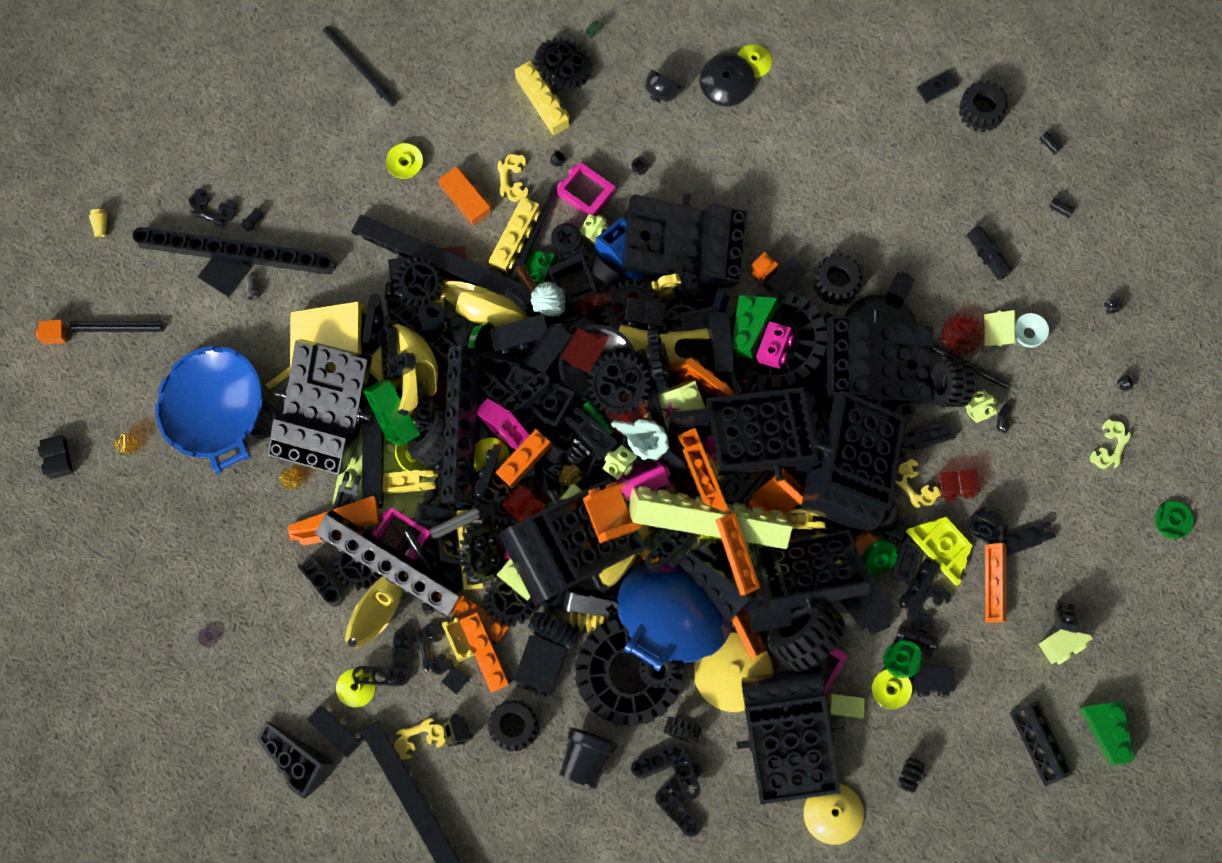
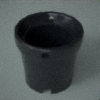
[559,727,618,789]

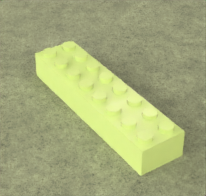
[628,486,792,549]

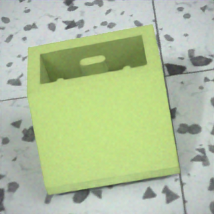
[1039,630,1093,664]

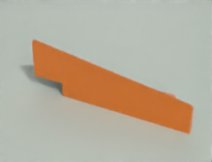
[677,428,730,514]
[287,496,380,545]

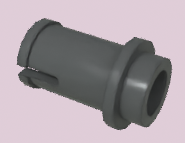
[244,275,259,300]

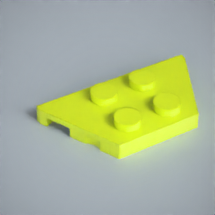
[906,517,972,585]

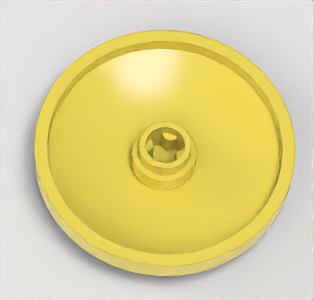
[694,633,773,712]

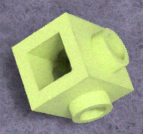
[579,214,610,245]
[966,390,997,423]
[603,445,637,480]

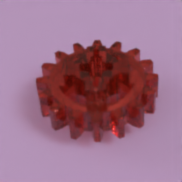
[941,313,983,355]

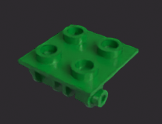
[516,250,555,286]

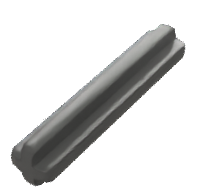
[430,508,483,538]

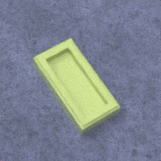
[827,694,864,718]

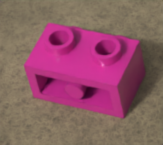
[756,322,795,369]

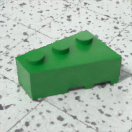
[732,295,780,359]
[363,379,421,446]

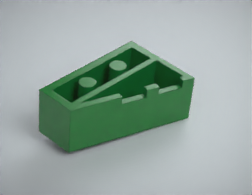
[1079,701,1135,766]

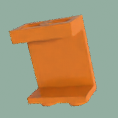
[749,469,805,515]
[583,482,642,543]

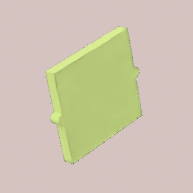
[984,310,1016,347]

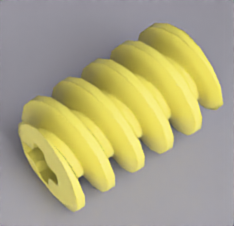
[569,612,611,632]

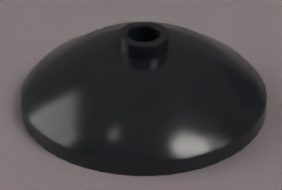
[700,53,755,107]

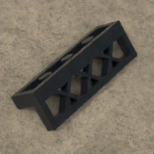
[1010,700,1073,786]

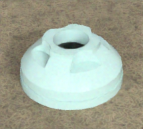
[1016,313,1049,348]

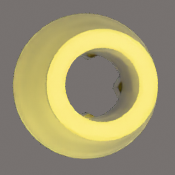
[89,209,108,237]

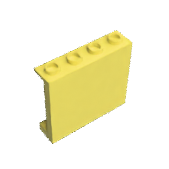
[290,302,367,372]

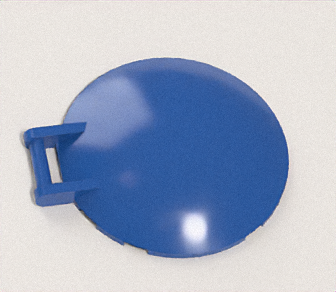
[155,346,263,474]
[617,560,733,672]

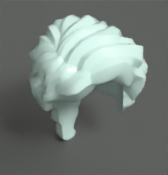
[531,282,566,317]
[611,419,669,460]

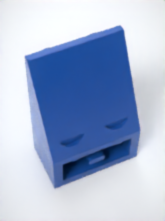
[595,217,646,283]

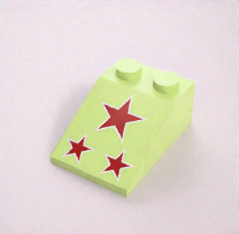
[638,380,706,432]

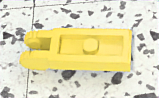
[383,470,436,494]
[785,509,825,530]

